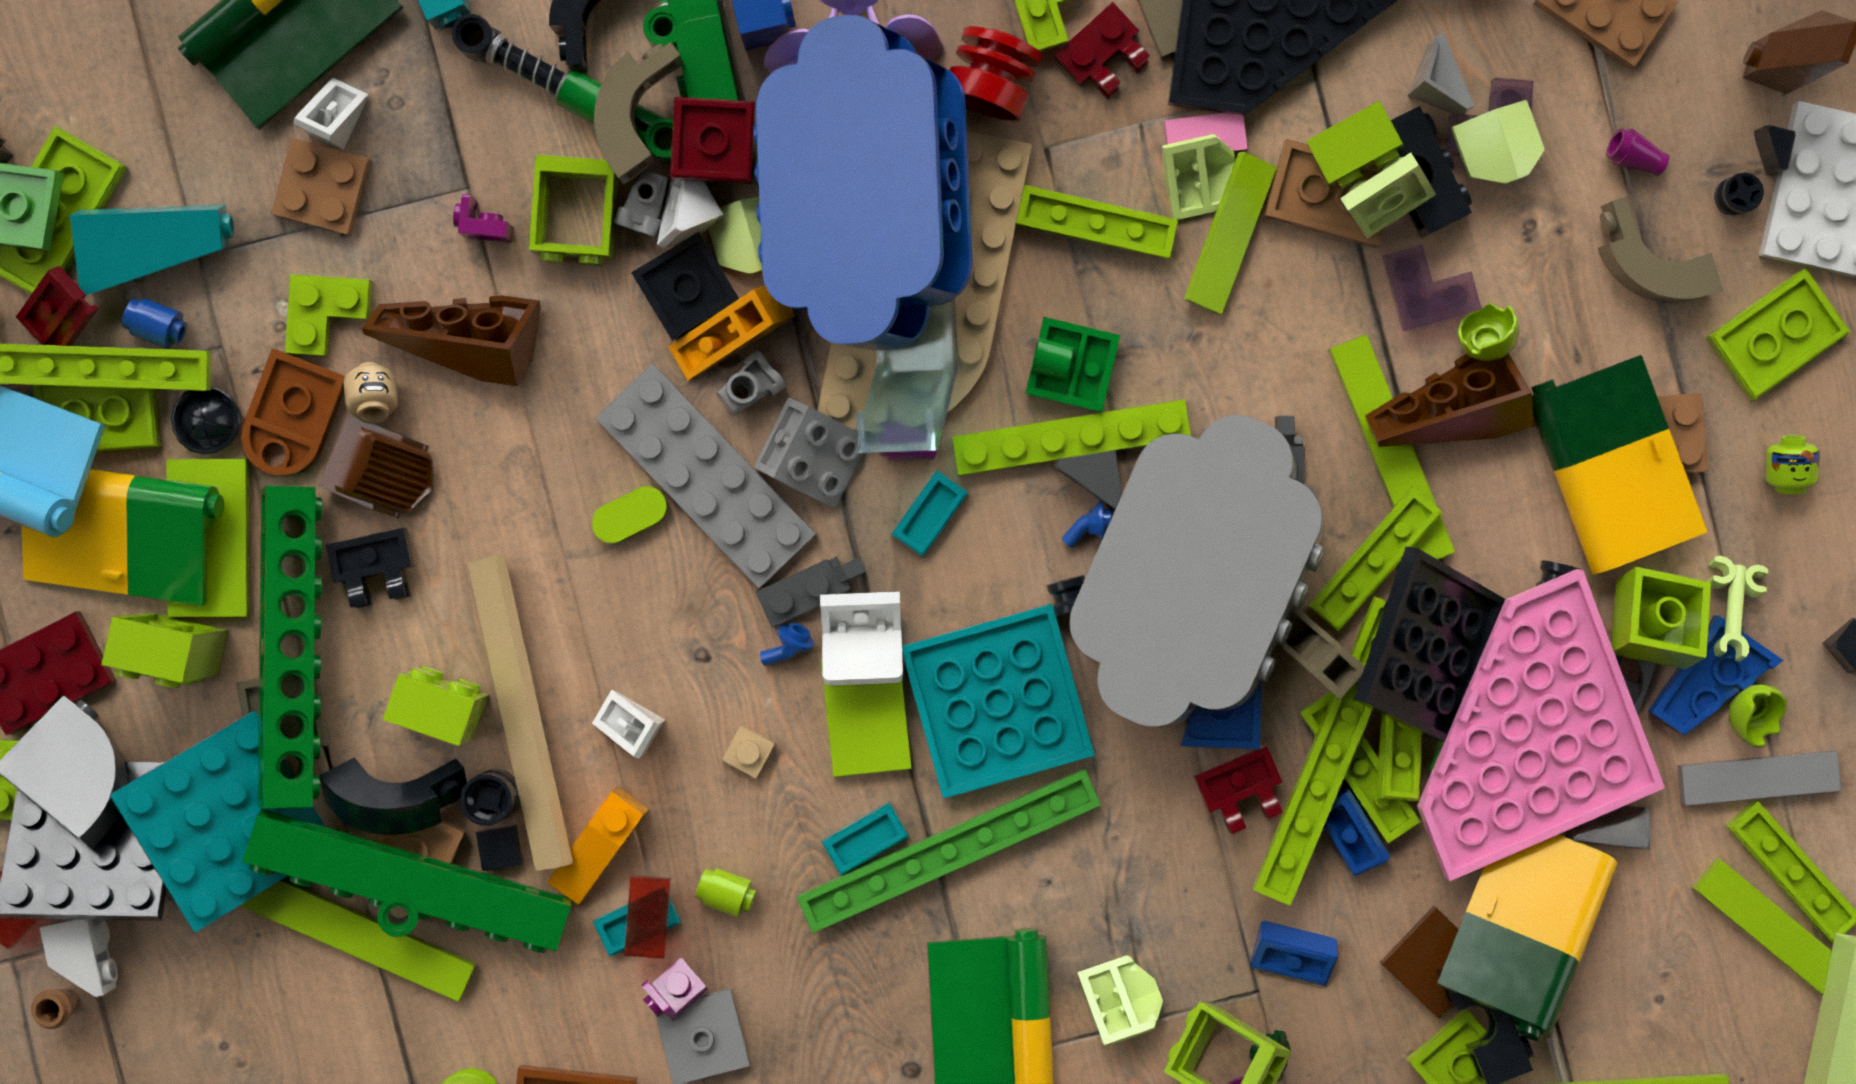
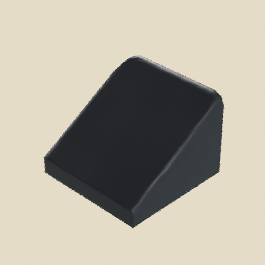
[1754,125,1796,176]
[1822,618,1856,674]

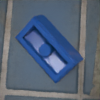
[1250,921,1338,986]

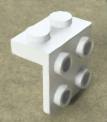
[820,592,903,686]

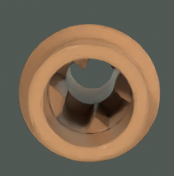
[31,988,79,1029]

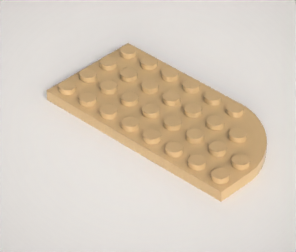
[817,131,1032,434]

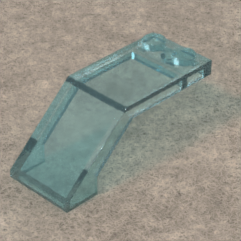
[857,299,958,453]

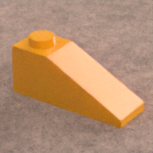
[668,286,795,381]
[547,786,649,905]

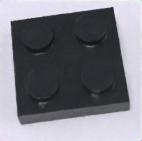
[631,232,739,342]

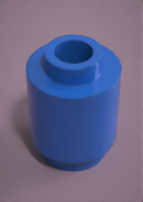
[122,298,187,349]

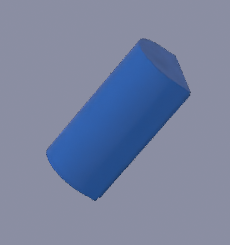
[1324,788,1390,876]

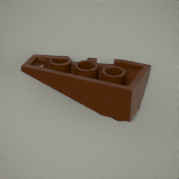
[1743,10,1856,94]
[362,295,541,386]
[1365,353,1534,447]

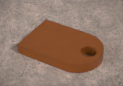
[241,348,345,476]

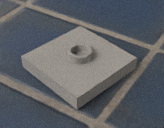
[655,988,751,1084]

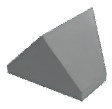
[1407,33,1475,116]

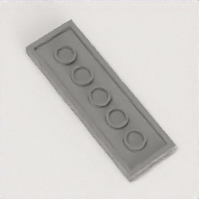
[595,363,816,588]

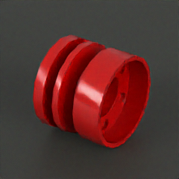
[950,26,1042,122]

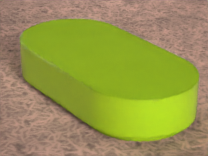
[592,486,668,543]

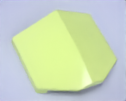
[1451,100,1545,184]
[1162,134,1235,220]
[709,196,762,274]
[1078,955,1163,1047]

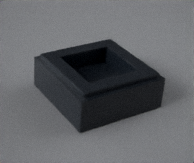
[475,824,523,871]

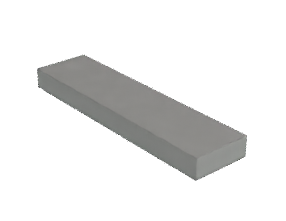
[1677,750,1841,805]

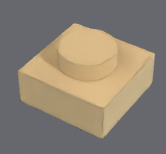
[722,724,775,778]

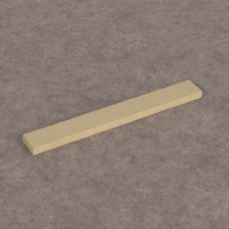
[467,554,573,871]

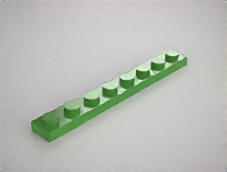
[797,768,1101,933]

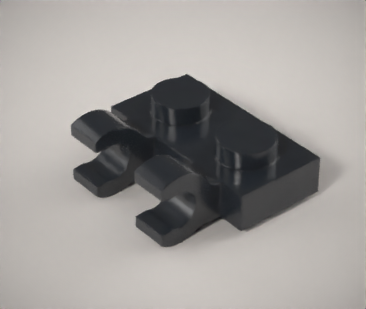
[326,528,415,608]

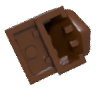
[318,413,434,519]

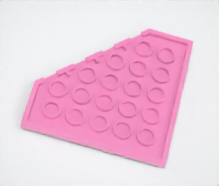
[1417,569,1665,881]

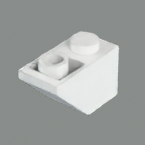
[39,919,118,997]

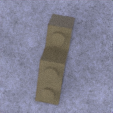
[1279,607,1365,699]

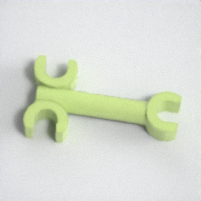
[1707,556,1768,662]

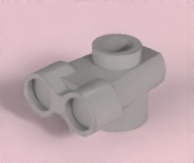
[613,170,668,238]
[716,350,786,416]

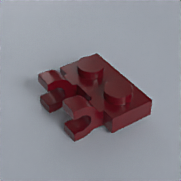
[1054,2,1150,100]
[1193,746,1283,834]

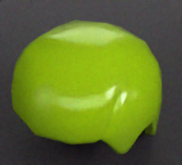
[1457,302,1520,361]
[1729,685,1787,748]

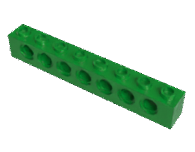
[258,485,322,808]

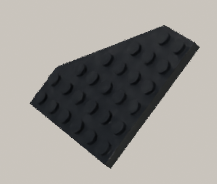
[1167,0,1398,116]

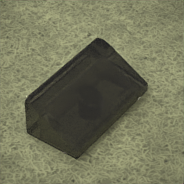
[1565,805,1651,850]

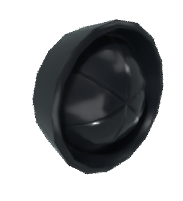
[171,386,240,455]

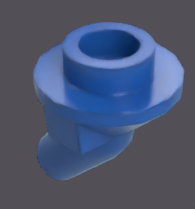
[1062,501,1112,548]
[760,623,814,666]

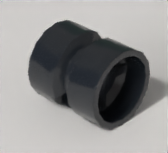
[460,769,520,826]

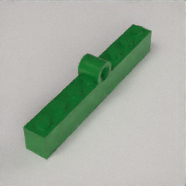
[643,0,755,186]
[242,808,571,953]

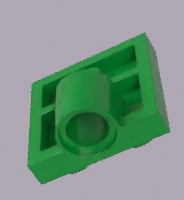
[1025,317,1121,413]

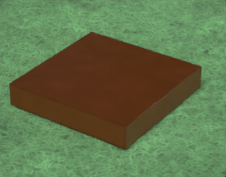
[1380,906,1459,1018]

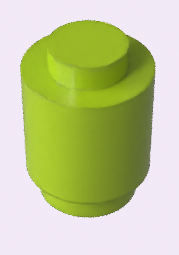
[695,868,757,918]

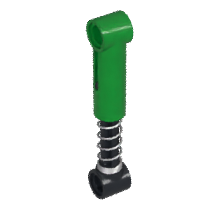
[452,14,673,164]

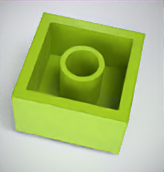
[1306,100,1404,189]
[1611,567,1711,669]
[383,665,489,746]

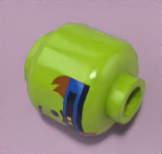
[1765,435,1820,494]

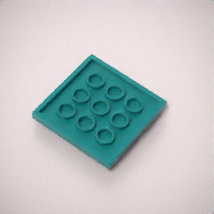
[902,603,1095,799]
[109,710,326,933]

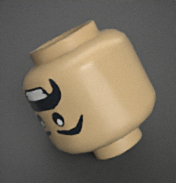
[343,362,398,424]

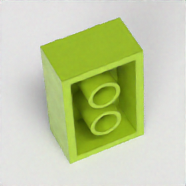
[101,612,228,688]

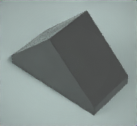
[1053,450,1122,511]

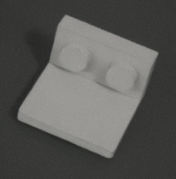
[753,397,869,507]

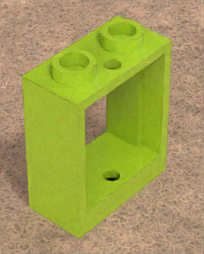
[529,154,619,266]
[1164,1001,1292,1084]

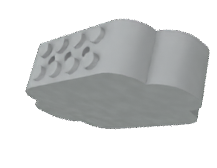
[1070,415,1325,728]

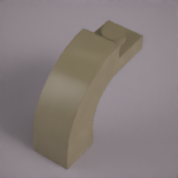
[594,42,684,185]
[1598,196,1723,303]

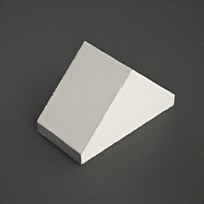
[293,77,368,150]
[657,179,723,248]
[592,690,665,759]

